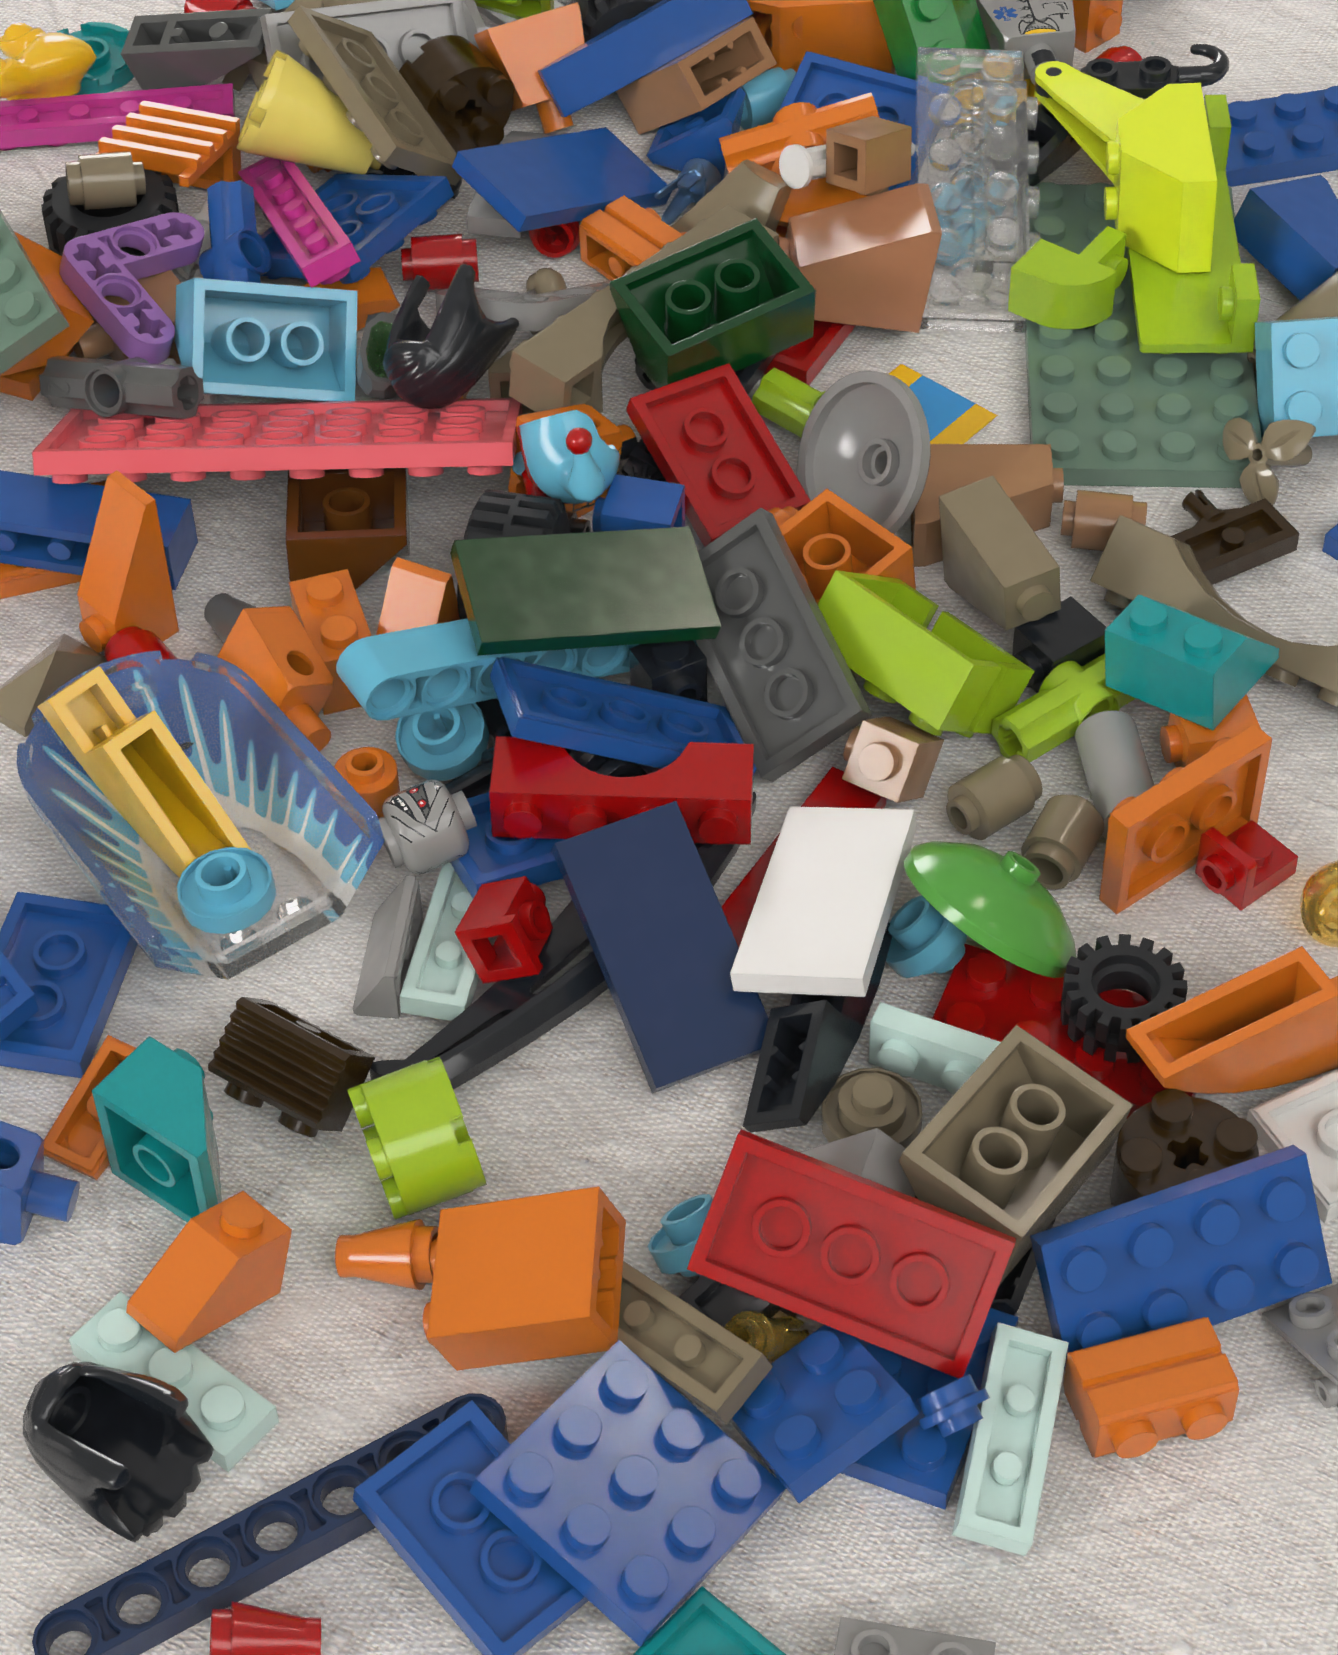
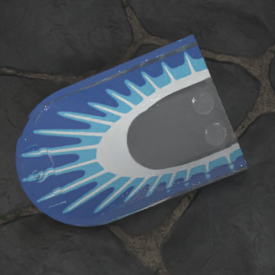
[17,651,384,980]

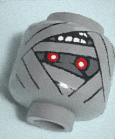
[375,779,477,875]

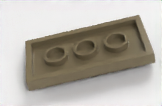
[287,5,462,185]

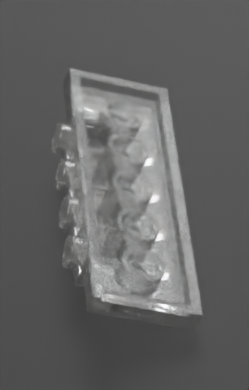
[916,47,1040,333]

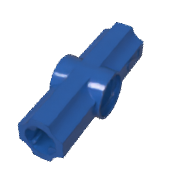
[199,180,272,283]

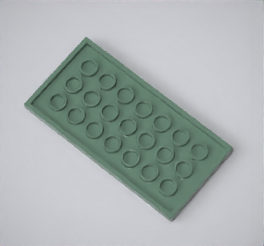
[1018,182,1262,488]

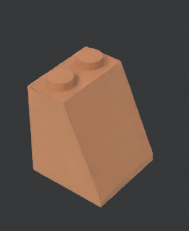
[778,183,942,333]

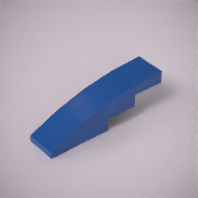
[538,0,753,117]

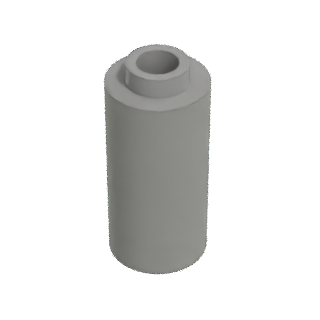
[1075,711,1154,840]

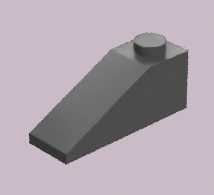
[121,8,273,90]

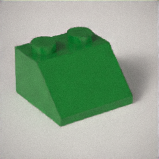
[873,0,997,87]

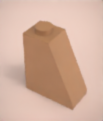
[616,17,777,135]
[910,444,1064,567]

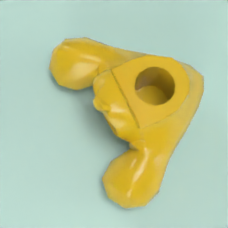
[0,23,97,100]

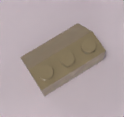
[899,1025,1133,1285]

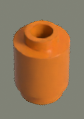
[334,747,400,837]

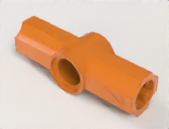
[719,92,879,174]

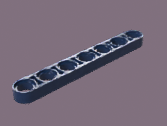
[32,1393,508,1655]

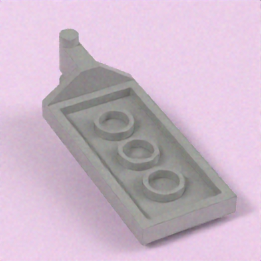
[260,0,499,80]

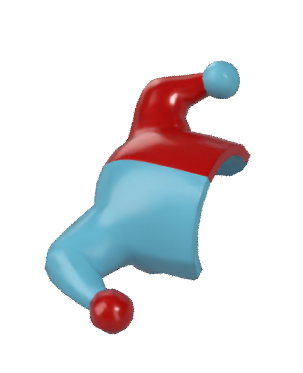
[512,410,620,504]

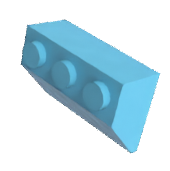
[175,278,358,402]

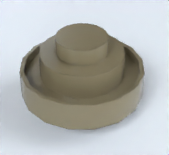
[821,1068,923,1148]

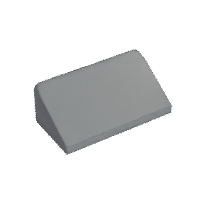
[353,875,423,1019]

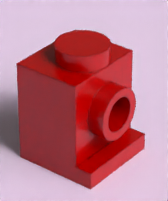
[454,876,554,984]

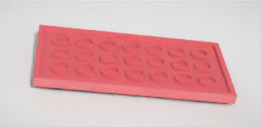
[32,398,522,484]

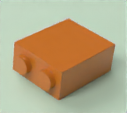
[423,1186,626,1371]

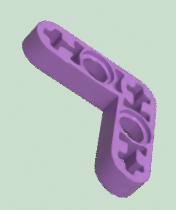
[59,212,204,364]

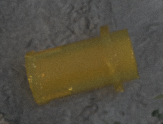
[724,1311,810,1362]

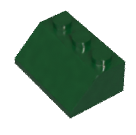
[610,218,816,388]

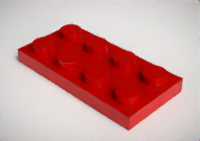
[932,944,1196,1119]
[687,1129,1016,1379]

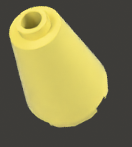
[236,50,381,174]

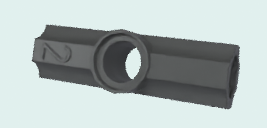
[39,356,204,419]

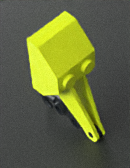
[1034,44,1230,273]

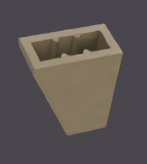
[939,476,1061,631]

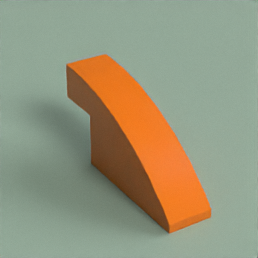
[1126,946,1338,1094]

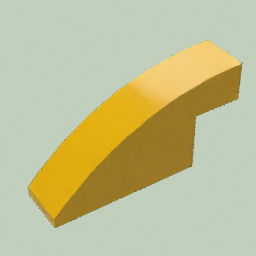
[37,666,251,878]

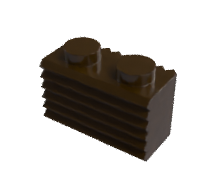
[208,997,375,1137]

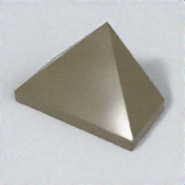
[0,633,107,737]

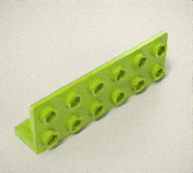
[1126,95,1261,354]

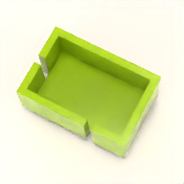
[818,570,1034,738]

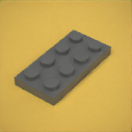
[696,508,872,782]

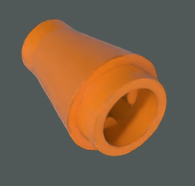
[335,1219,439,1290]

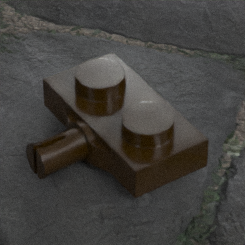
[1170,489,1300,585]

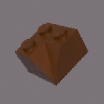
[286,468,410,590]

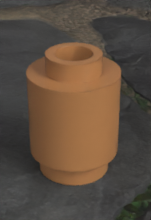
[1060,490,1147,551]

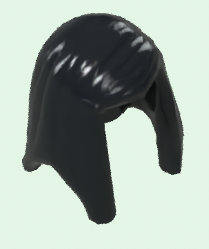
[383,264,519,409]
[23,1362,214,1542]

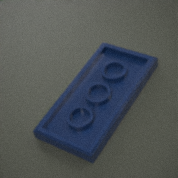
[552,801,768,1094]

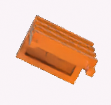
[96,101,242,189]

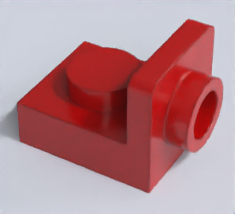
[1195,820,1298,911]

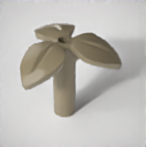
[1223,418,1316,506]

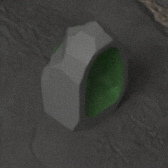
[356,312,398,400]

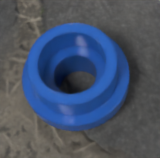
[916,1374,990,1438]

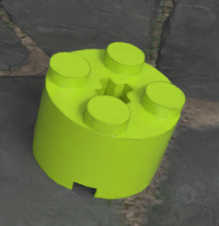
[347,1057,487,1220]

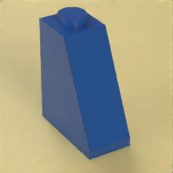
[1234,175,1338,300]

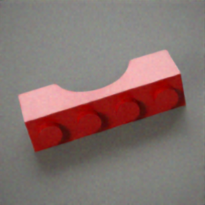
[489,736,754,845]

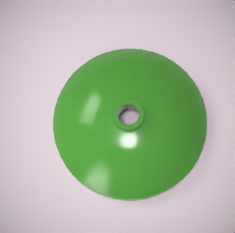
[904,841,1077,978]

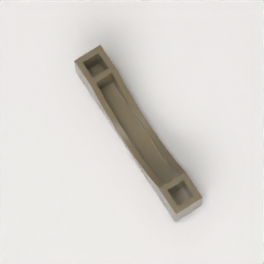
[509,205,779,412]
[1090,515,1338,707]

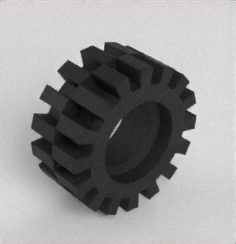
[1060,934,1188,1063]

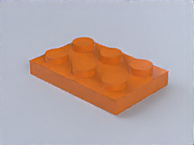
[1099,724,1272,915]

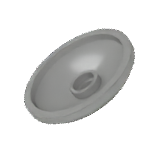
[797,370,931,534]

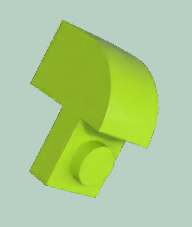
[1008,226,1128,329]

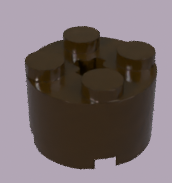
[399,35,514,154]
[1109,1089,1259,1206]

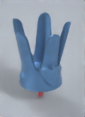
[655,158,721,225]

